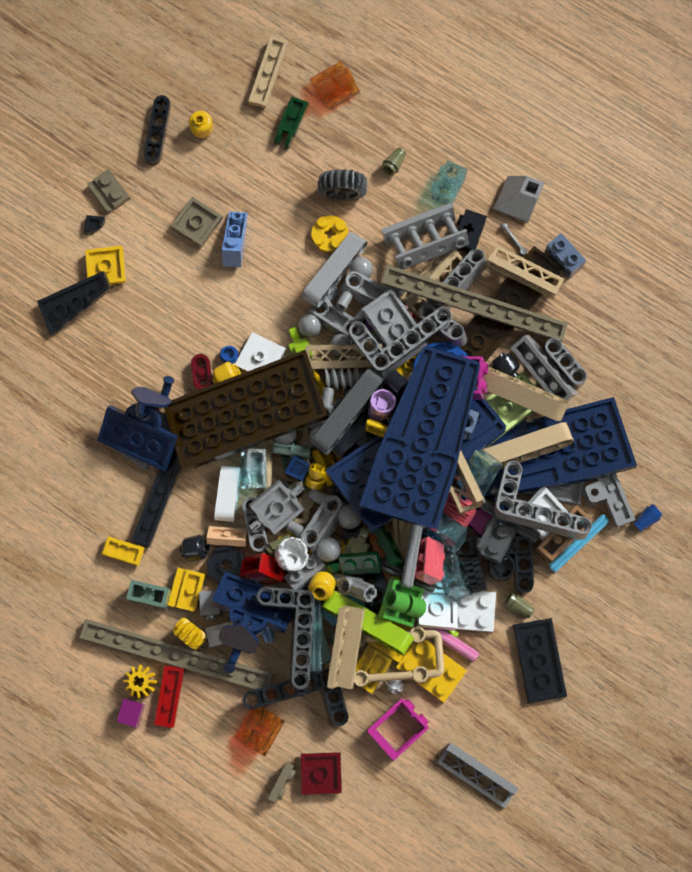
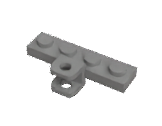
[582,473,635,528]

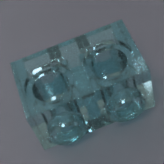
[430,160,468,206]

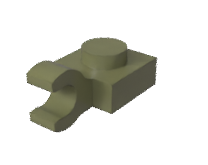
[343,526,370,554]

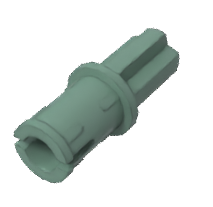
[273,442,312,459]

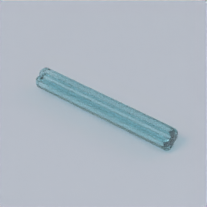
[310,599,322,672]

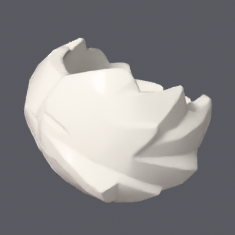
[275,537,309,571]

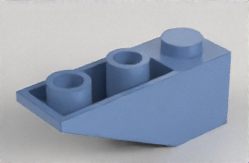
[222,211,248,268]

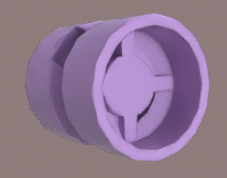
[368,389,396,423]

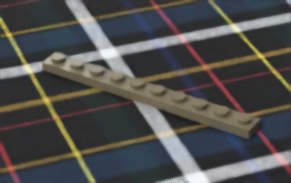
[381,265,568,342]
[80,619,273,693]

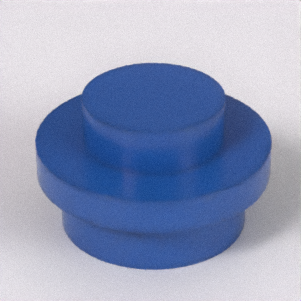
[220,346,239,364]

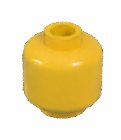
[188,111,214,138]
[212,362,241,384]
[308,571,336,601]

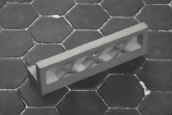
[437,743,519,808]

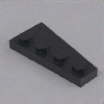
[37,271,112,336]

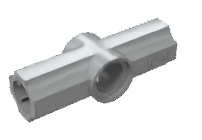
[330,571,377,602]

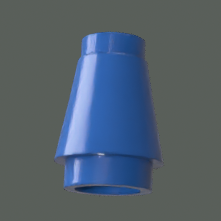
[633,504,663,532]

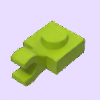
[288,327,313,357]

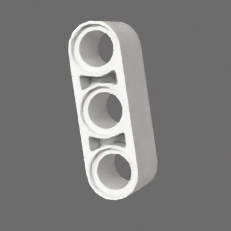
[214,465,241,522]

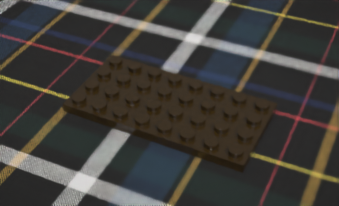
[164,350,329,472]

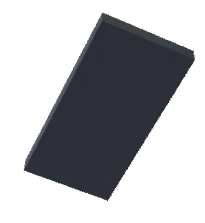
[513,618,567,703]

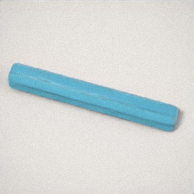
[549,514,609,572]

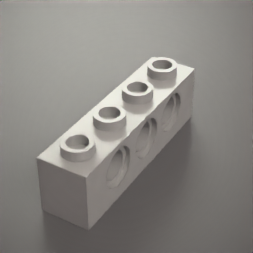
[511,335,578,401]

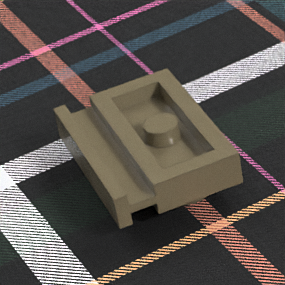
[87,169,130,214]

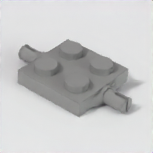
[249,480,305,535]

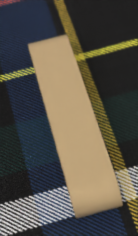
[476,367,569,421]
[477,422,574,473]

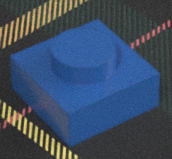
[285,456,311,482]

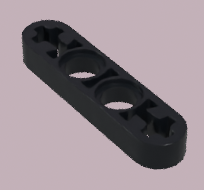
[144,95,171,165]

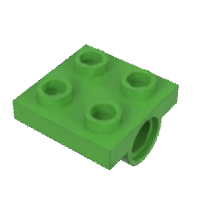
[378,578,426,627]

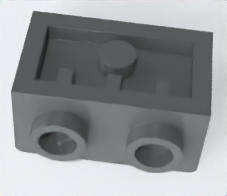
[476,516,516,565]

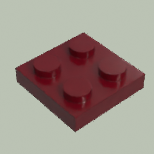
[301,752,342,795]

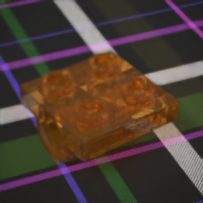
[310,61,360,111]
[235,703,285,756]

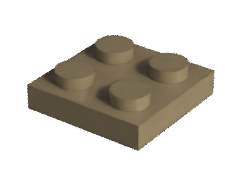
[171,197,223,248]

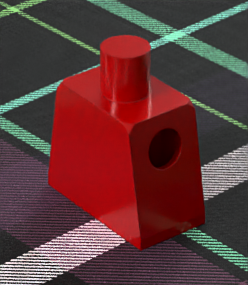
[239,553,289,585]

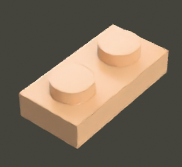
[206,526,248,547]

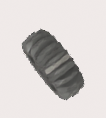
[317,169,368,201]

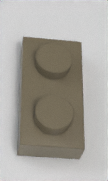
[268,762,296,802]

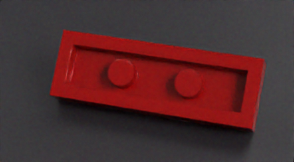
[154,666,185,728]

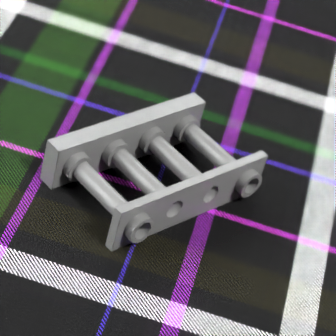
[381,203,469,270]

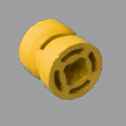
[305,463,328,490]

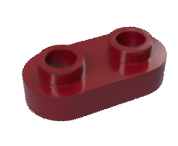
[191,354,213,390]

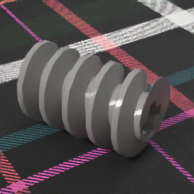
[325,368,363,392]

